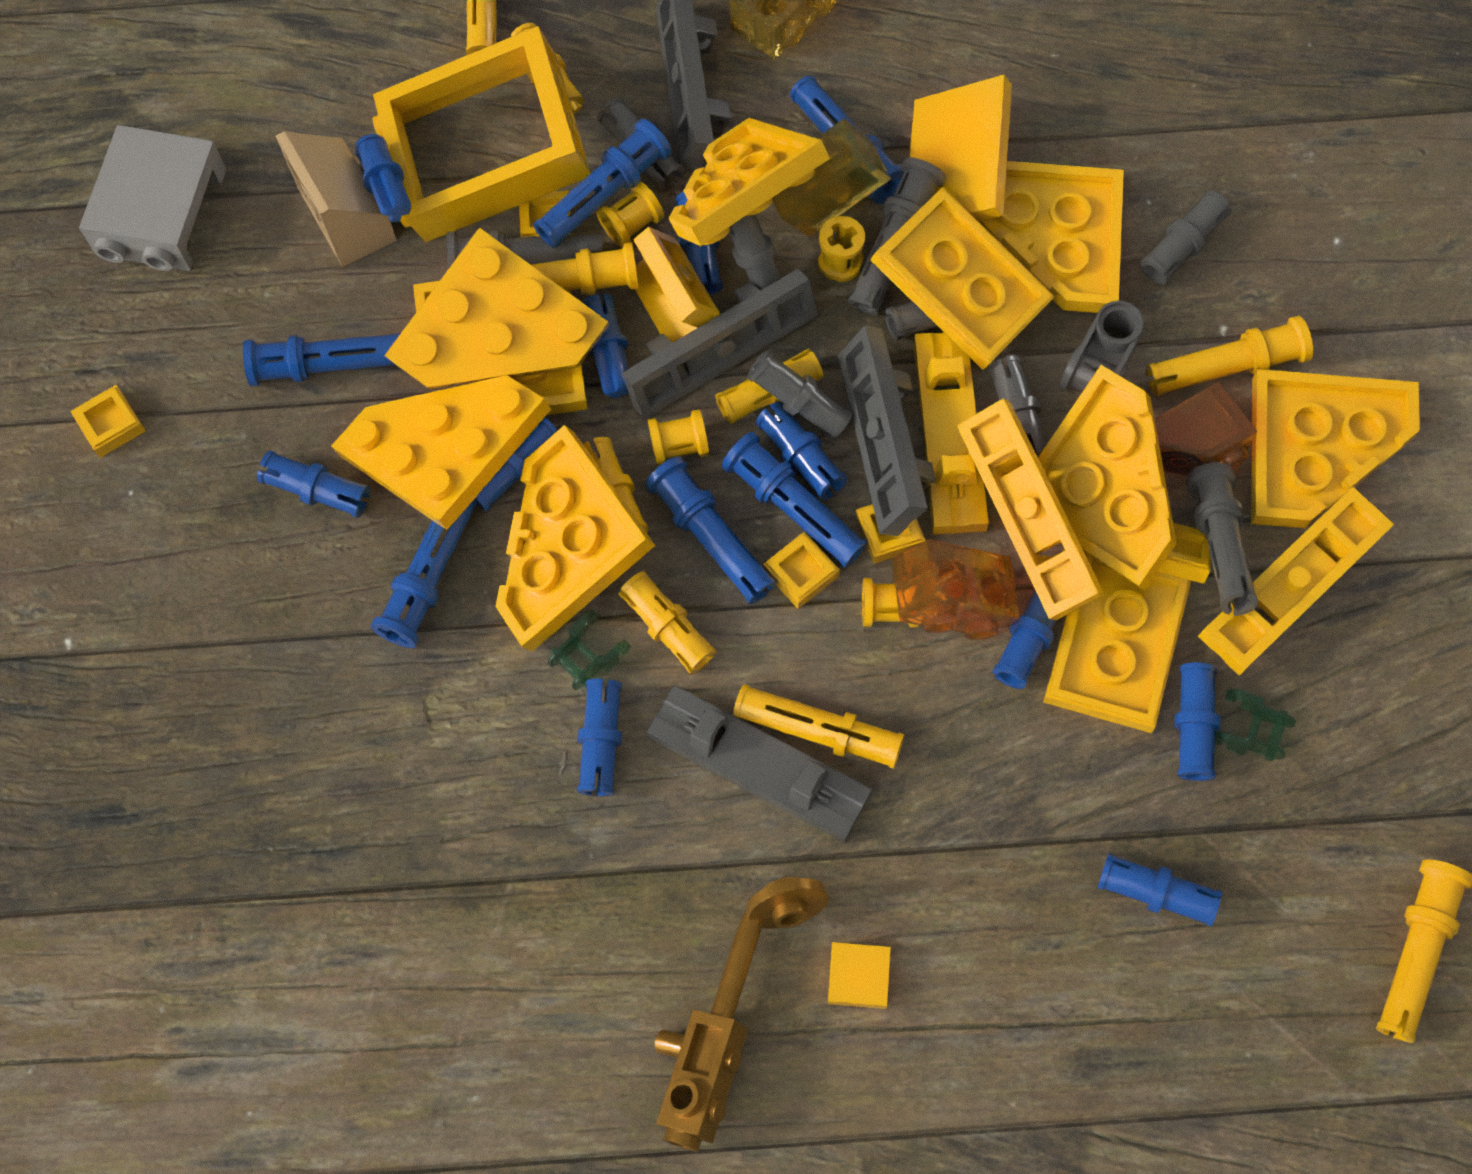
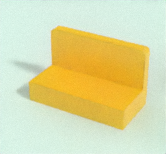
[633,227,720,342]

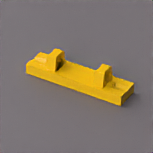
[913,333,989,535]
[957,398,1105,620]
[1198,487,1394,676]

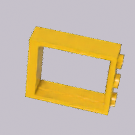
[372,26,591,243]

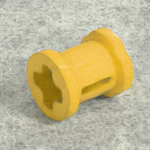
[596,181,665,247]
[818,216,865,283]
[647,409,709,466]
[862,578,921,628]

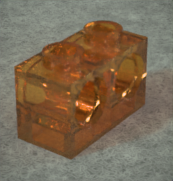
[892,539,1020,640]

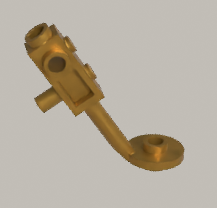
[655,877,829,1152]

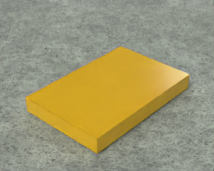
[910,75,1012,222]
[870,187,1055,370]
[1043,551,1191,734]

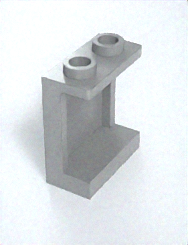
[79,125,227,271]

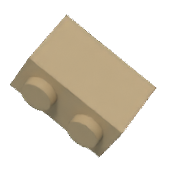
[275,131,397,268]

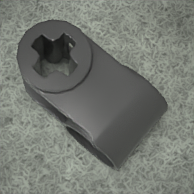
[1059,301,1144,392]

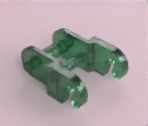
[548,609,631,690]
[1215,689,1296,761]

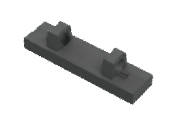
[655,0,731,172]
[621,269,818,420]
[838,325,936,536]
[646,685,872,843]

